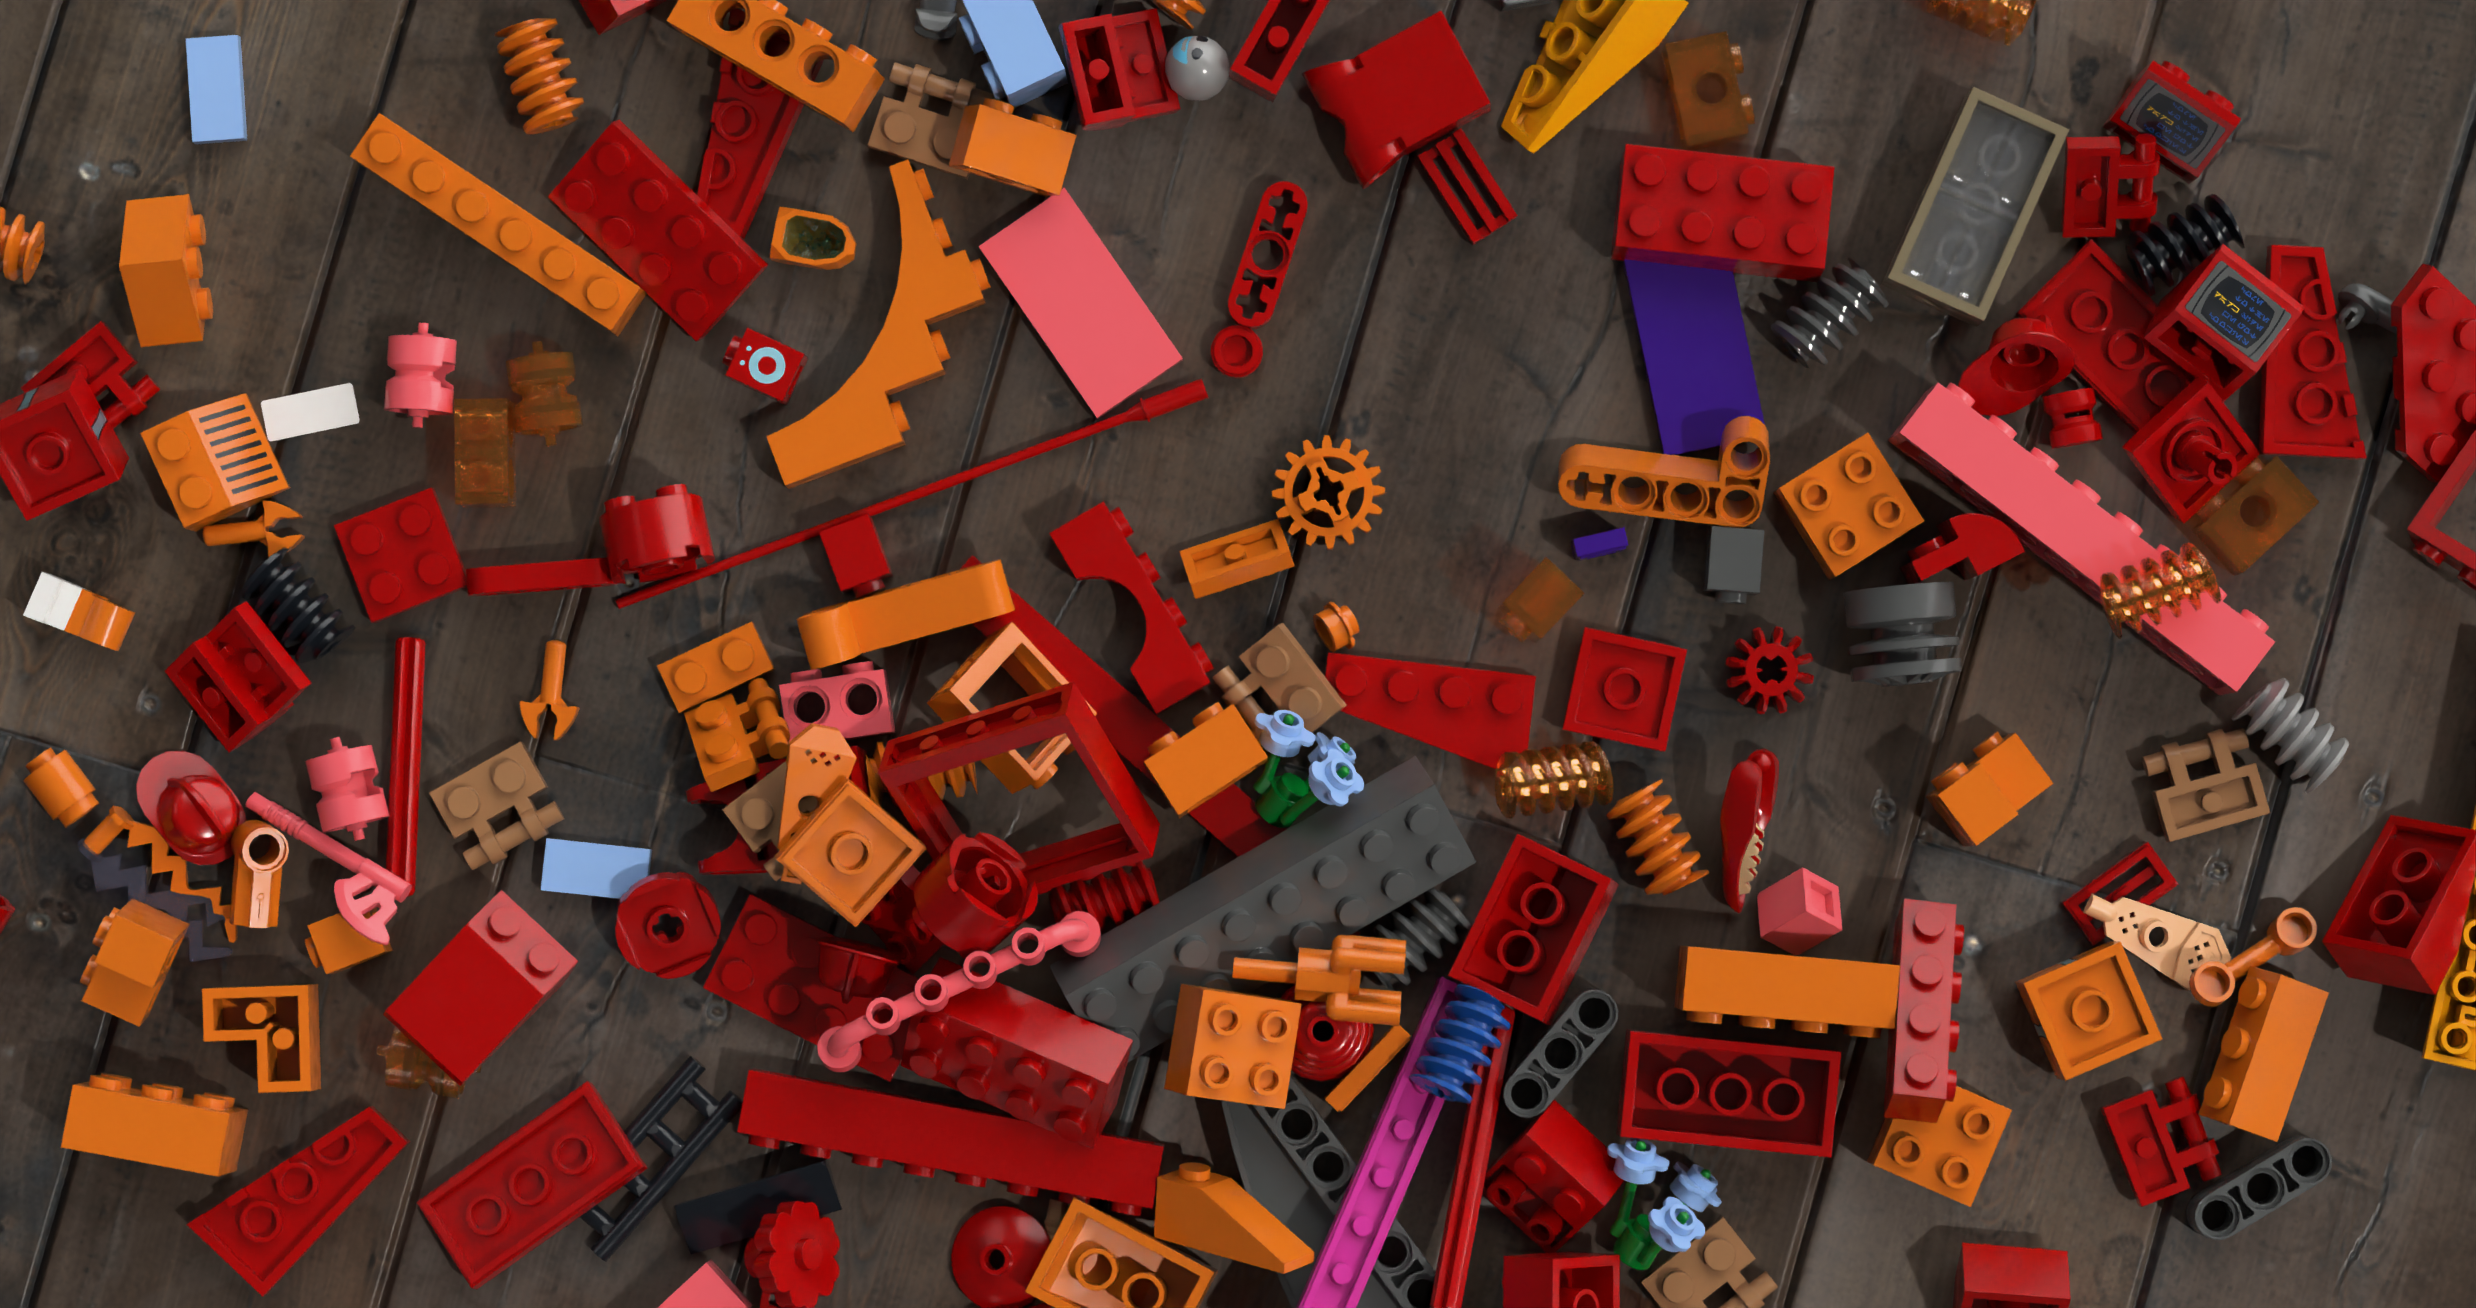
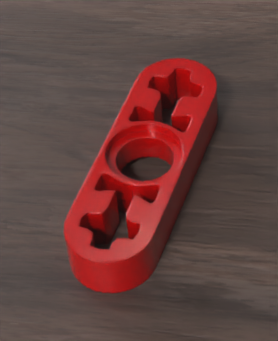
[1228,181,1308,329]
[466,558,619,596]

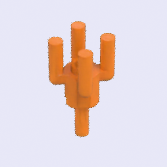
[1232,934,1406,1026]

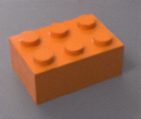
[61,1073,248,1177]

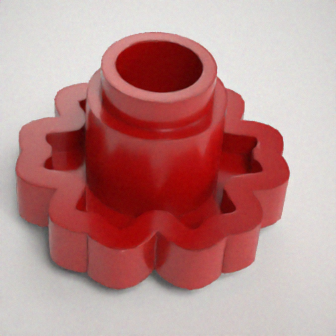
[744,1201,840,1308]

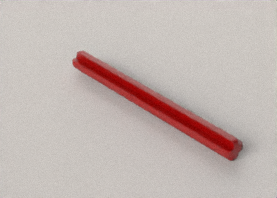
[1430,1006,1515,1308]

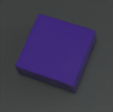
[1570,527,1628,562]

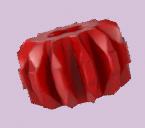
[1725,626,1814,715]

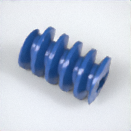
[1409,984,1511,1104]

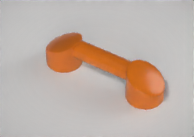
[2189,907,2317,1007]

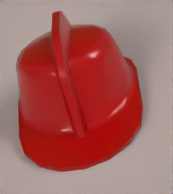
[1958,314,2075,416]
[136,751,246,865]
[817,937,900,1004]

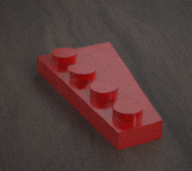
[697,9,824,239]
[2259,245,2367,460]
[1325,652,1536,780]

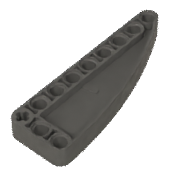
[1221,1075,1463,1308]

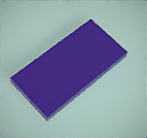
[1623,259,1765,455]

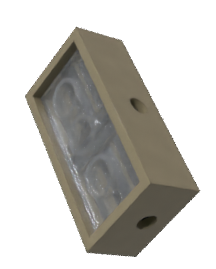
[1881,87,2070,327]

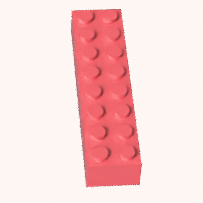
[1888,382,2275,695]

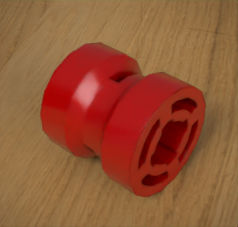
[2042,388,2103,449]

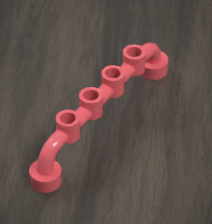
[817,911,1101,1072]

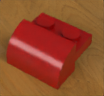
[1058,8,1181,131]
[1900,513,2025,584]
[164,601,312,753]

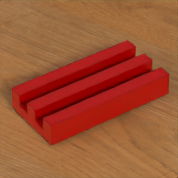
[1417,128,1518,245]
[2061,842,2179,945]

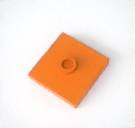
[775,777,927,927]

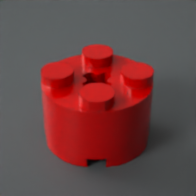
[599,484,715,584]
[912,832,1038,959]

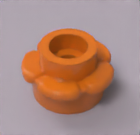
[1313,602,1359,652]

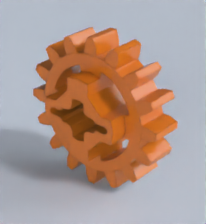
[1272,435,1385,550]

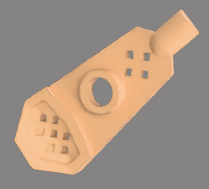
[2083,893,2231,991]

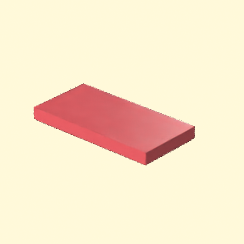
[978,187,1183,419]

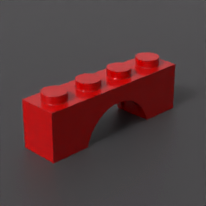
[1049,501,1215,715]

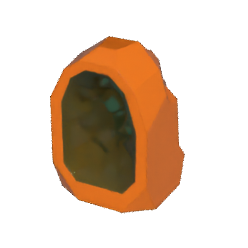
[770,207,857,270]

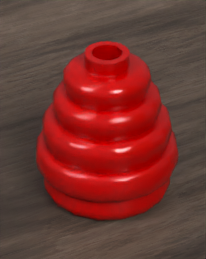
[1281,985,1374,1082]

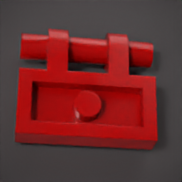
[2061,133,2161,238]
[21,321,161,429]
[2100,1076,2222,1207]

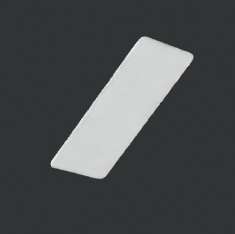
[261,383,360,441]

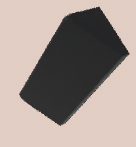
[674,1159,842,1255]

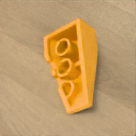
[1501,0,1689,154]

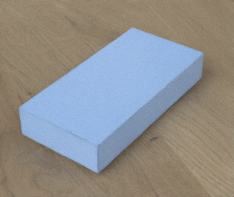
[185,35,247,144]
[541,838,652,899]

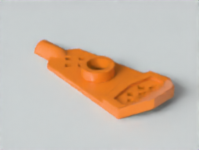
[777,723,857,884]

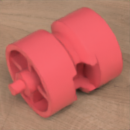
[384,323,457,428]
[305,737,390,841]

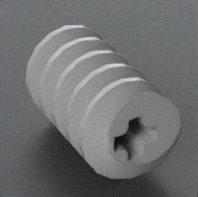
[2232,678,2349,794]

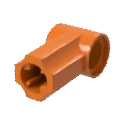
[229,819,289,928]

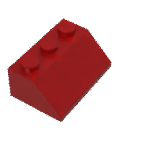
[1448,833,1619,1026]

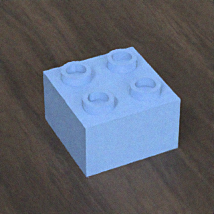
[959,0,1068,108]

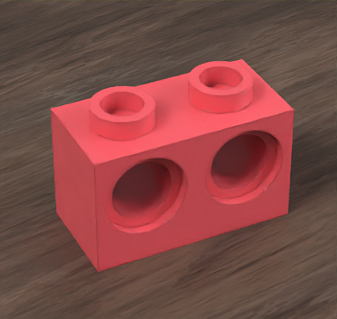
[779,661,896,742]

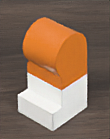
[23,572,135,651]

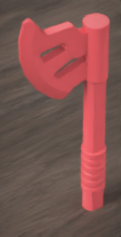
[245,792,412,945]

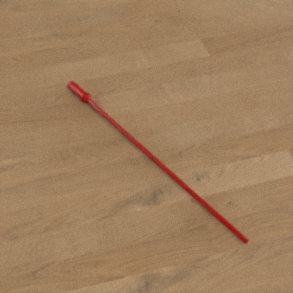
[615,378,1209,609]

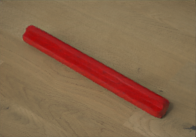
[386,637,426,897]

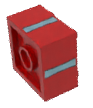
[0,369,129,521]

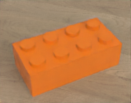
[1674,945,1900,1038]

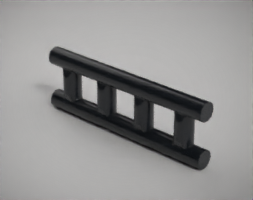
[566,1055,743,1262]

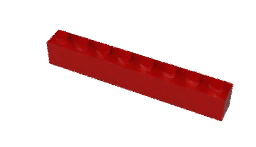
[737,1068,1165,1216]

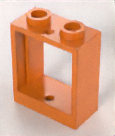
[927,622,1097,794]

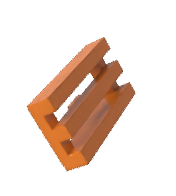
[1324,1025,1411,1112]

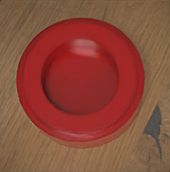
[1211,325,1263,379]

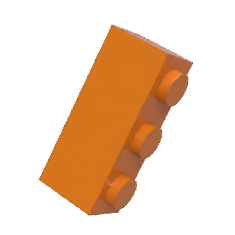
[2198,966,2329,1142]

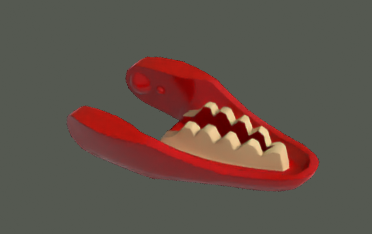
[1720,748,1779,914]

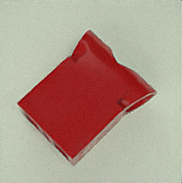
[1302,10,1491,189]

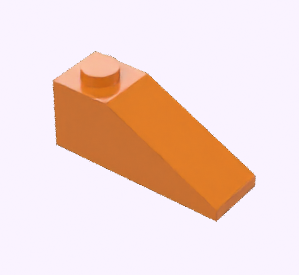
[1154,1162,1314,1274]

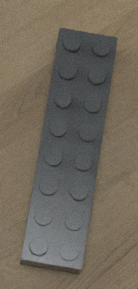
[1050,756,1476,1062]

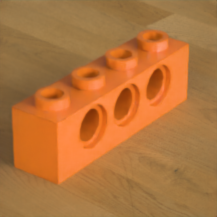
[666,0,885,132]

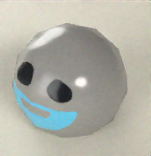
[1165,36,1230,101]

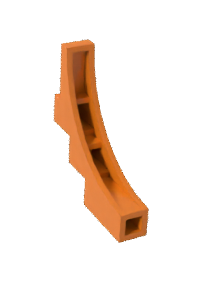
[766,159,991,489]

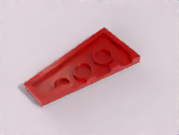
[186,1106,411,1297]

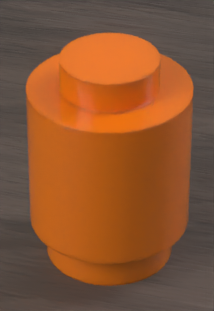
[23,748,99,828]

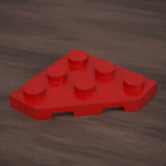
[2391,263,2476,483]

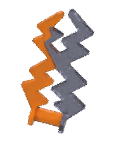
[78,805,238,962]

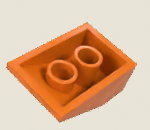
[1025,1198,1218,1308]

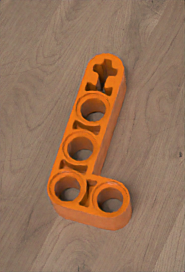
[1558,416,1770,528]
[796,559,1015,670]

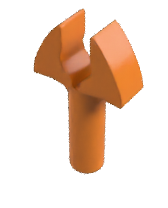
[203,500,305,558]
[520,640,579,741]

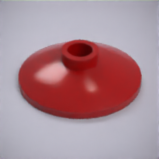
[951,1206,1051,1308]

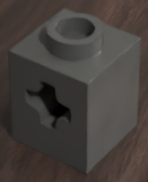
[1703,526,1764,604]

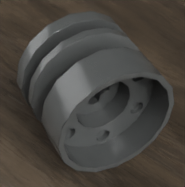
[1843,582,1962,687]

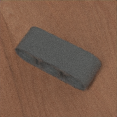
[1501,988,1618,1118]
[2186,1136,2332,1240]

